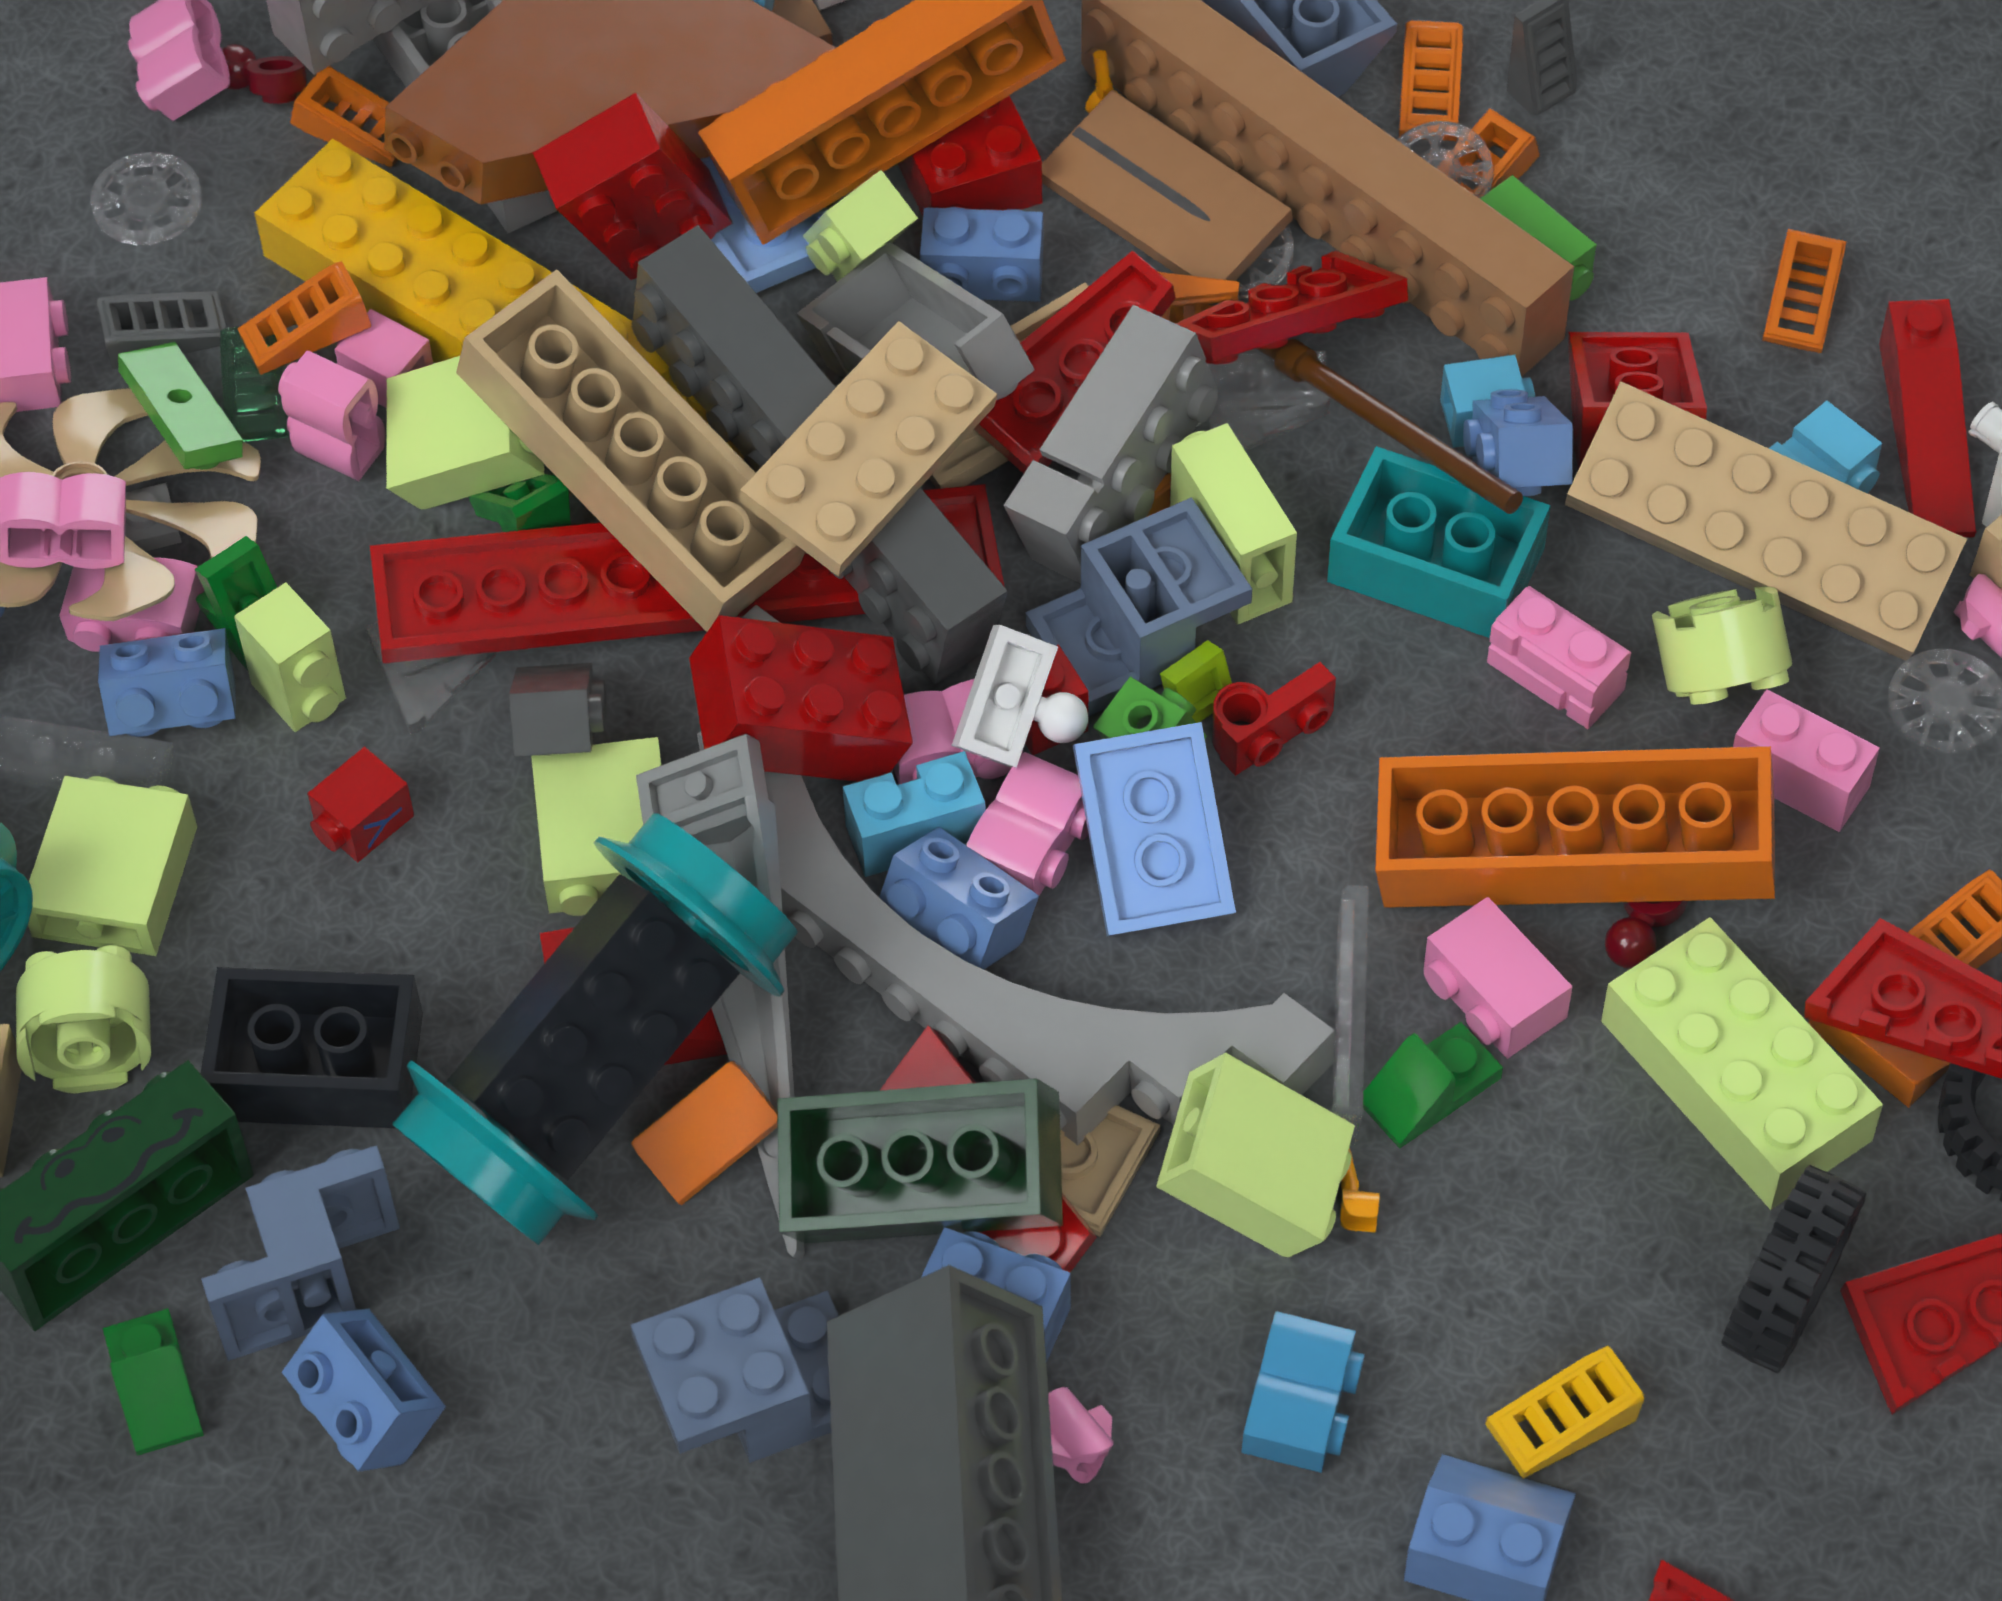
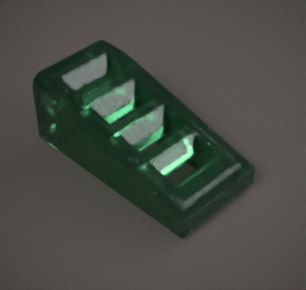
[220,326,288,442]

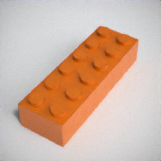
[698,0,1066,245]
[1375,746,1775,908]

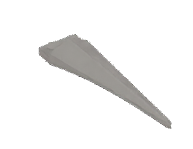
[636,734,805,1260]

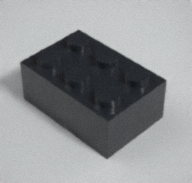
[200,967,423,1128]

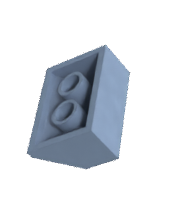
[1202,0,1397,97]

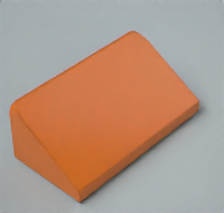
[1808,1020,1951,1108]
[631,1061,778,1206]

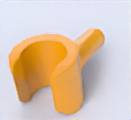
[1085,50,1126,113]
[1340,1147,1380,1233]

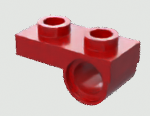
[1212,662,1336,776]

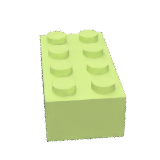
[1601,917,1883,1210]

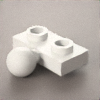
[951,625,1088,768]

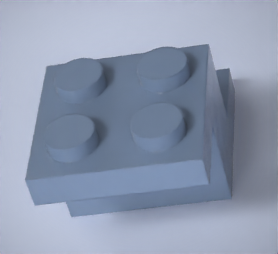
[1025,497,1252,716]
[201,1145,400,1361]
[630,1277,839,1463]

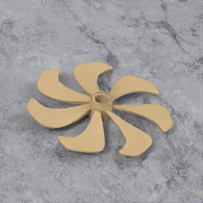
[0,389,261,621]

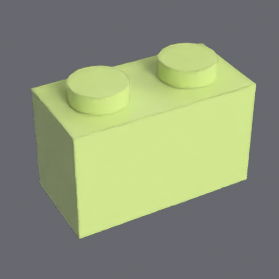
[803,170,918,281]
[234,582,346,732]

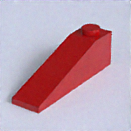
[1879,299,1976,538]

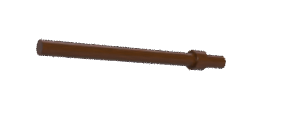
[1255,339,1523,514]

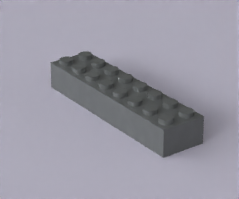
[631,225,1007,685]

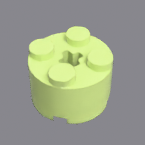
[1652,587,1793,705]
[16,945,151,1093]

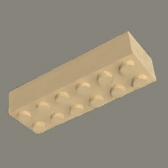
[456,269,805,632]
[1565,381,1967,661]

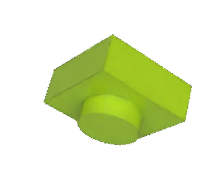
[1160,640,1232,723]

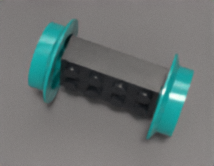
[392,813,798,1246]

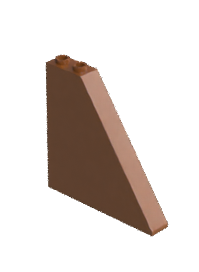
[384,0,836,205]

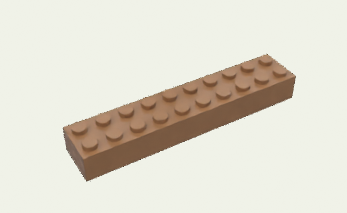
[1081,0,1574,377]

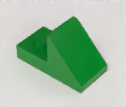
[468,473,571,532]
[195,536,278,670]
[1358,1022,1503,1149]
[102,1308,204,1456]

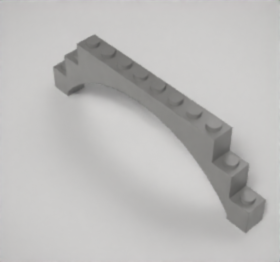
[697,605,1335,1145]

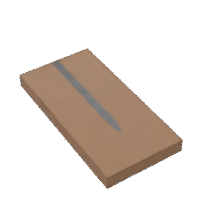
[1042,90,1293,281]

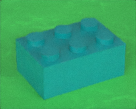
[1327,446,1551,638]

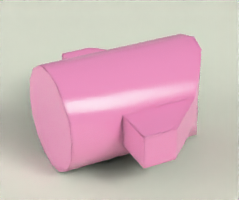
[1954,574,2002,658]
[1048,1387,1113,1484]

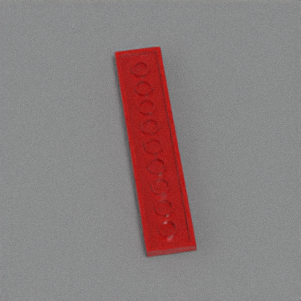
[370,484,1005,664]

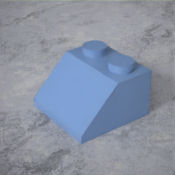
[1404,1454,1576,1601]

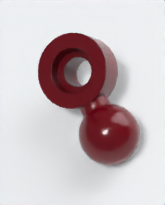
[222,44,307,104]
[1604,901,1688,969]

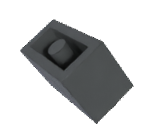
[509,663,607,757]

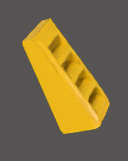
[1485,1346,1644,1478]

